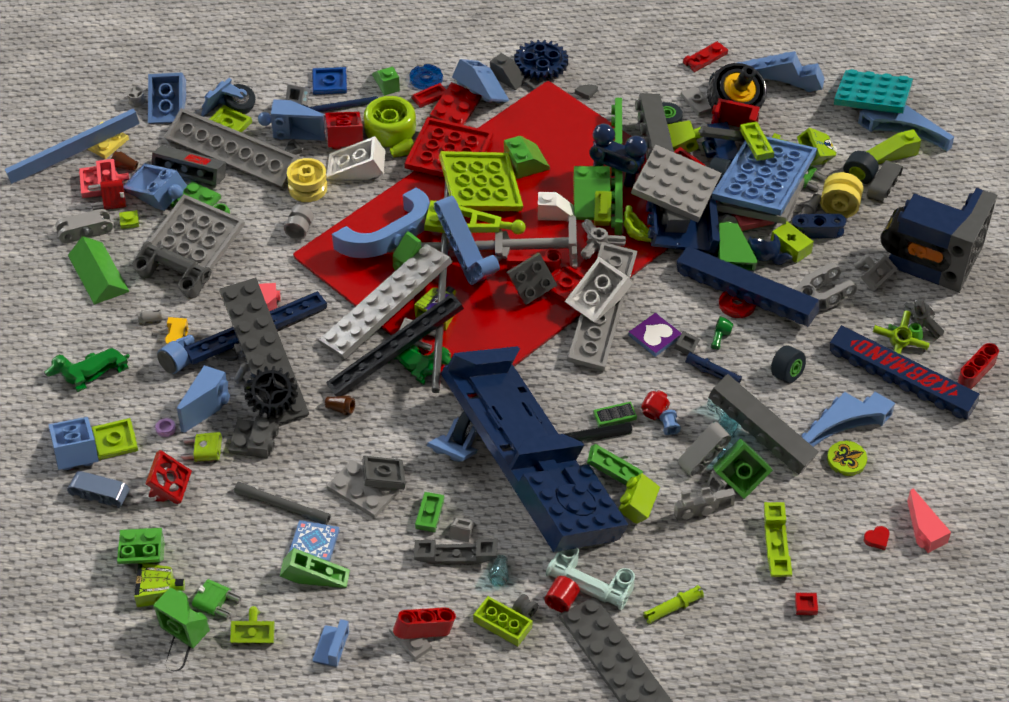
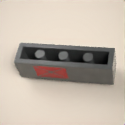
[152,145,226,186]

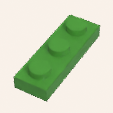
[587,444,643,485]

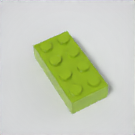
[473,596,533,647]

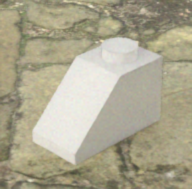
[538,192,574,221]

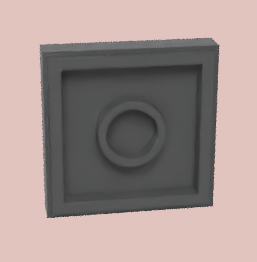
[362,456,406,490]

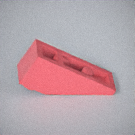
[907,488,951,553]

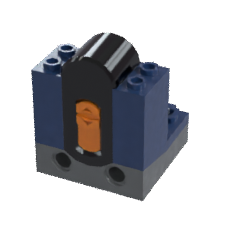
[880,188,998,293]

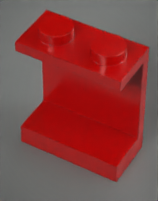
[711,98,760,127]

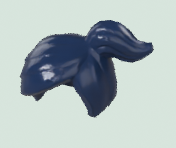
[747,234,792,265]

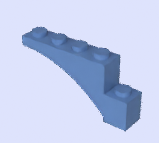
[736,51,825,92]
[858,105,954,151]
[801,392,895,447]

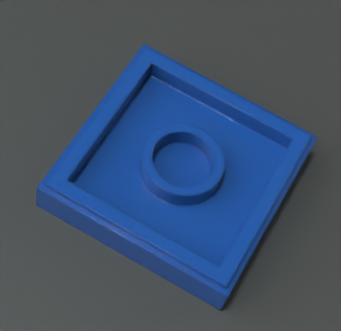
[312,67,347,95]

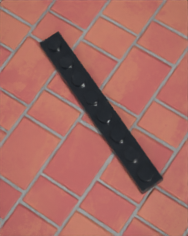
[326,293,464,397]

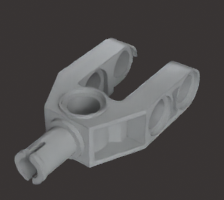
[795,262,857,311]

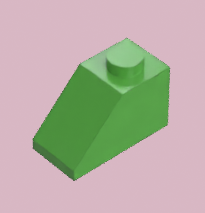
[372,67,400,96]
[393,231,421,271]

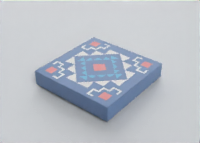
[289,520,339,562]

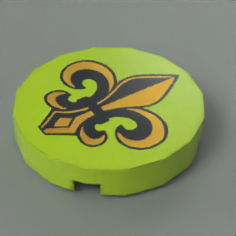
[827,441,868,476]

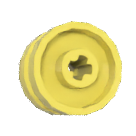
[287,158,327,202]
[820,172,863,218]

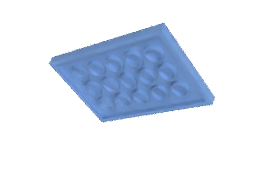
[712,136,817,216]

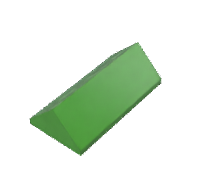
[68,236,129,305]

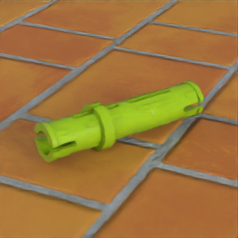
[643,585,704,624]

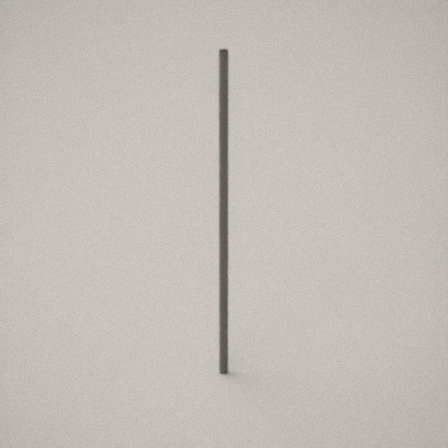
[432,182,449,393]

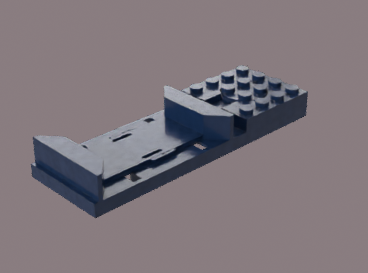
[441,346,629,553]

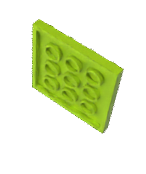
[439,151,523,211]

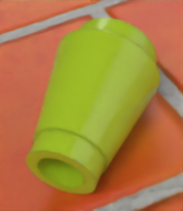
[389,138,414,158]

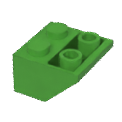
[117,528,165,564]

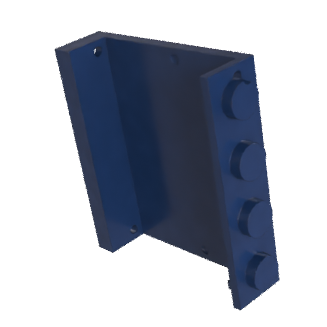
[646,189,720,254]

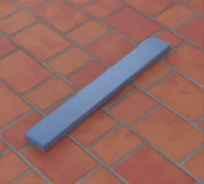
[5,108,140,184]

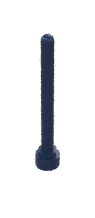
[302,96,378,112]

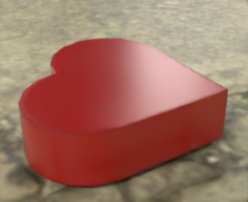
[864,526,890,550]

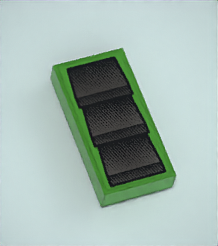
[593,401,637,427]

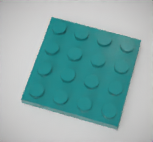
[834,69,913,114]

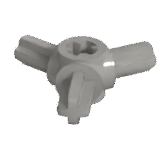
[580,219,626,260]

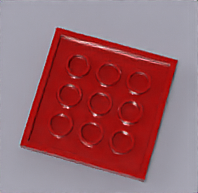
[404,117,494,177]

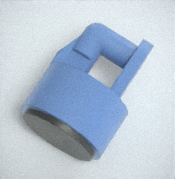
[157,335,195,374]

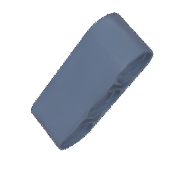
[67,471,130,508]

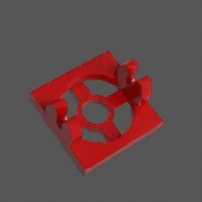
[145,450,192,504]

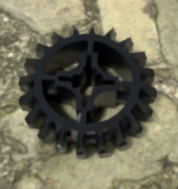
[244,366,298,419]

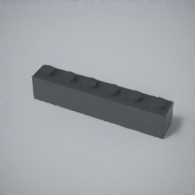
[708,374,819,474]

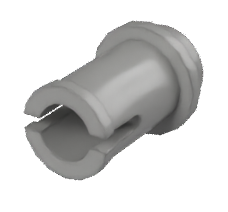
[138,309,162,325]

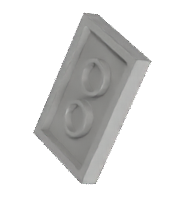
[327,460,400,518]

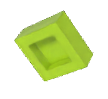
[119,210,139,229]

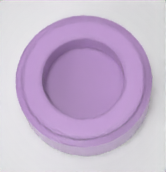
[155,418,176,437]

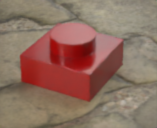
[795,592,818,615]

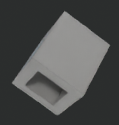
[285,84,310,105]

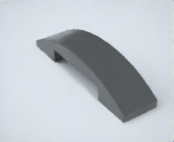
[414,538,498,565]

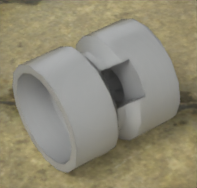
[284,205,314,239]

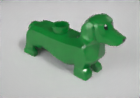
[388,345,451,385]
[44,348,130,393]

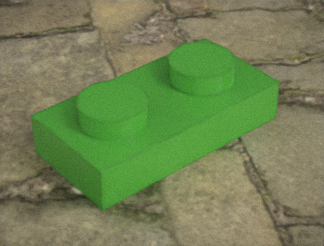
[415,492,445,532]

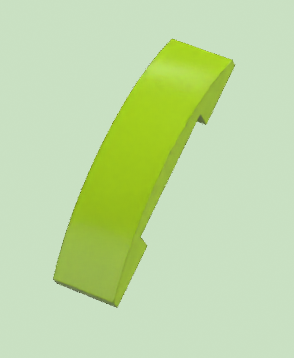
[764,502,792,577]

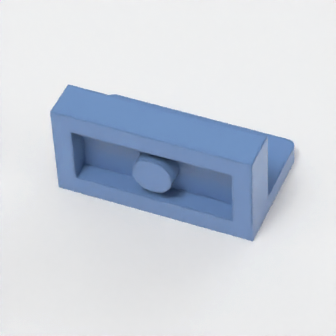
[313,619,350,667]

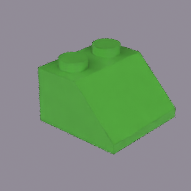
[504,136,550,178]

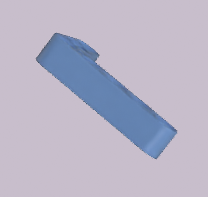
[434,196,500,285]

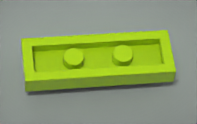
[740,122,774,161]

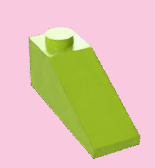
[866,129,921,164]

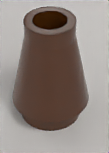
[111,151,139,172]
[325,396,355,415]

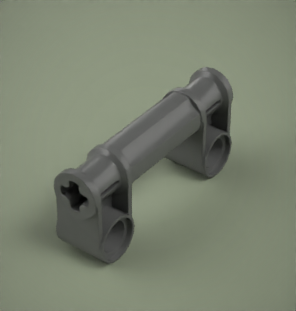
[132,241,211,299]

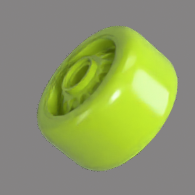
[364,96,416,147]

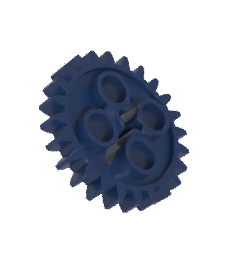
[514,40,568,81]

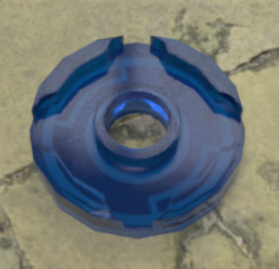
[409,64,443,90]

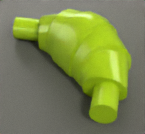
[623,206,651,242]

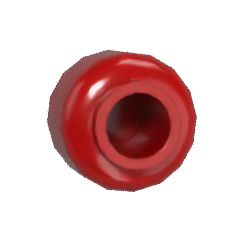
[641,390,670,420]

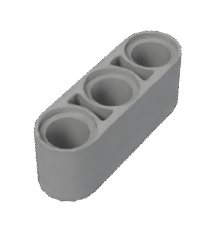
[678,422,731,478]

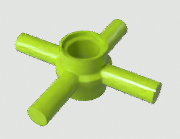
[872,311,930,354]

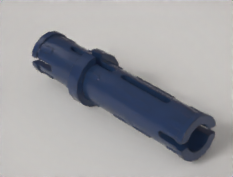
[685,352,742,384]

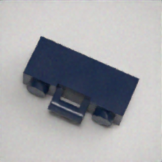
[702,122,738,162]

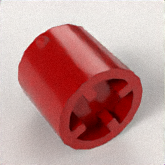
[544,576,580,613]

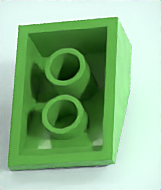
[573,166,610,220]

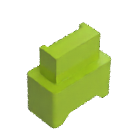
[594,191,612,226]

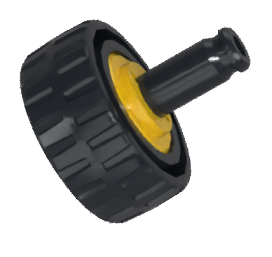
[707,63,767,109]

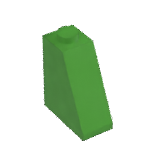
[718,222,757,271]

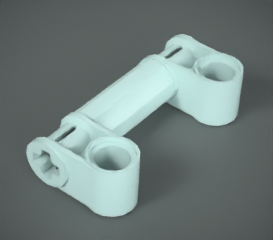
[546,548,635,610]

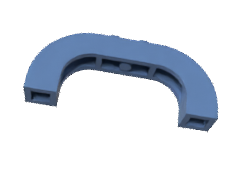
[332,187,430,258]

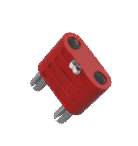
[88,179,126,210]

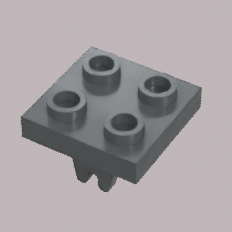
[506,253,557,305]

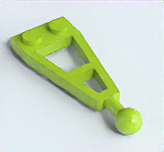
[424,200,526,234]

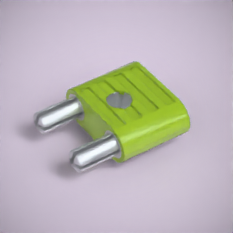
[181,432,222,462]

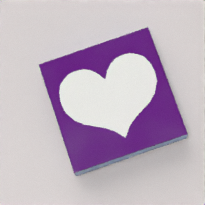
[628,313,682,357]

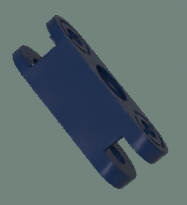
[791,214,846,239]

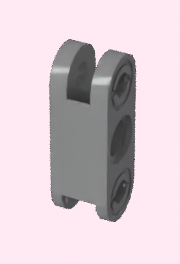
[55,209,113,243]

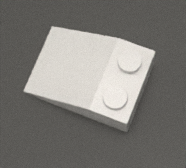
[327,136,385,180]
[565,257,632,323]

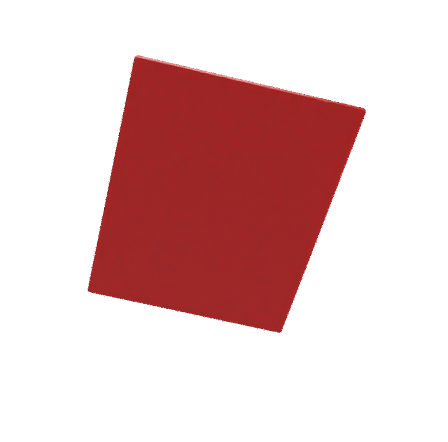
[293,81,717,398]

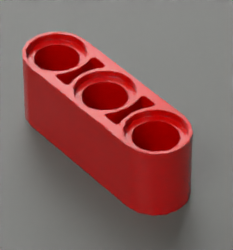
[958,343,999,389]
[393,607,456,639]

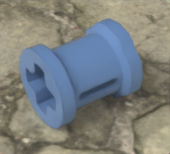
[660,410,681,435]

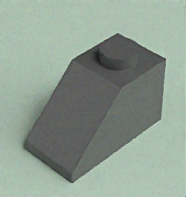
[490,53,526,90]

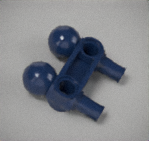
[589,123,648,187]

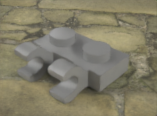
[674,487,717,520]

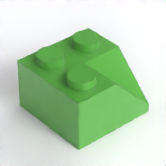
[712,438,773,499]
[153,587,210,648]

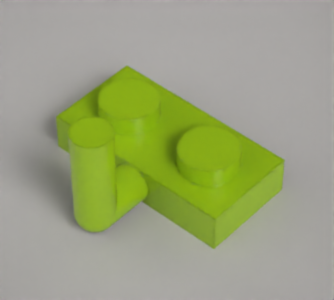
[230,606,275,643]

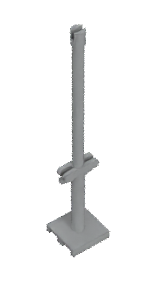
[387,216,577,269]

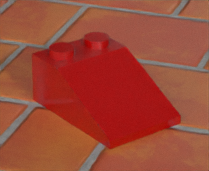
[325,111,363,150]

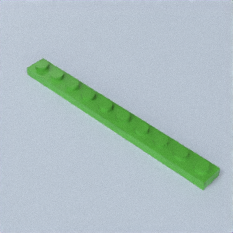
[611,98,623,235]

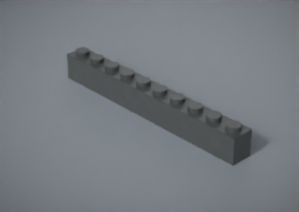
[635,93,690,233]

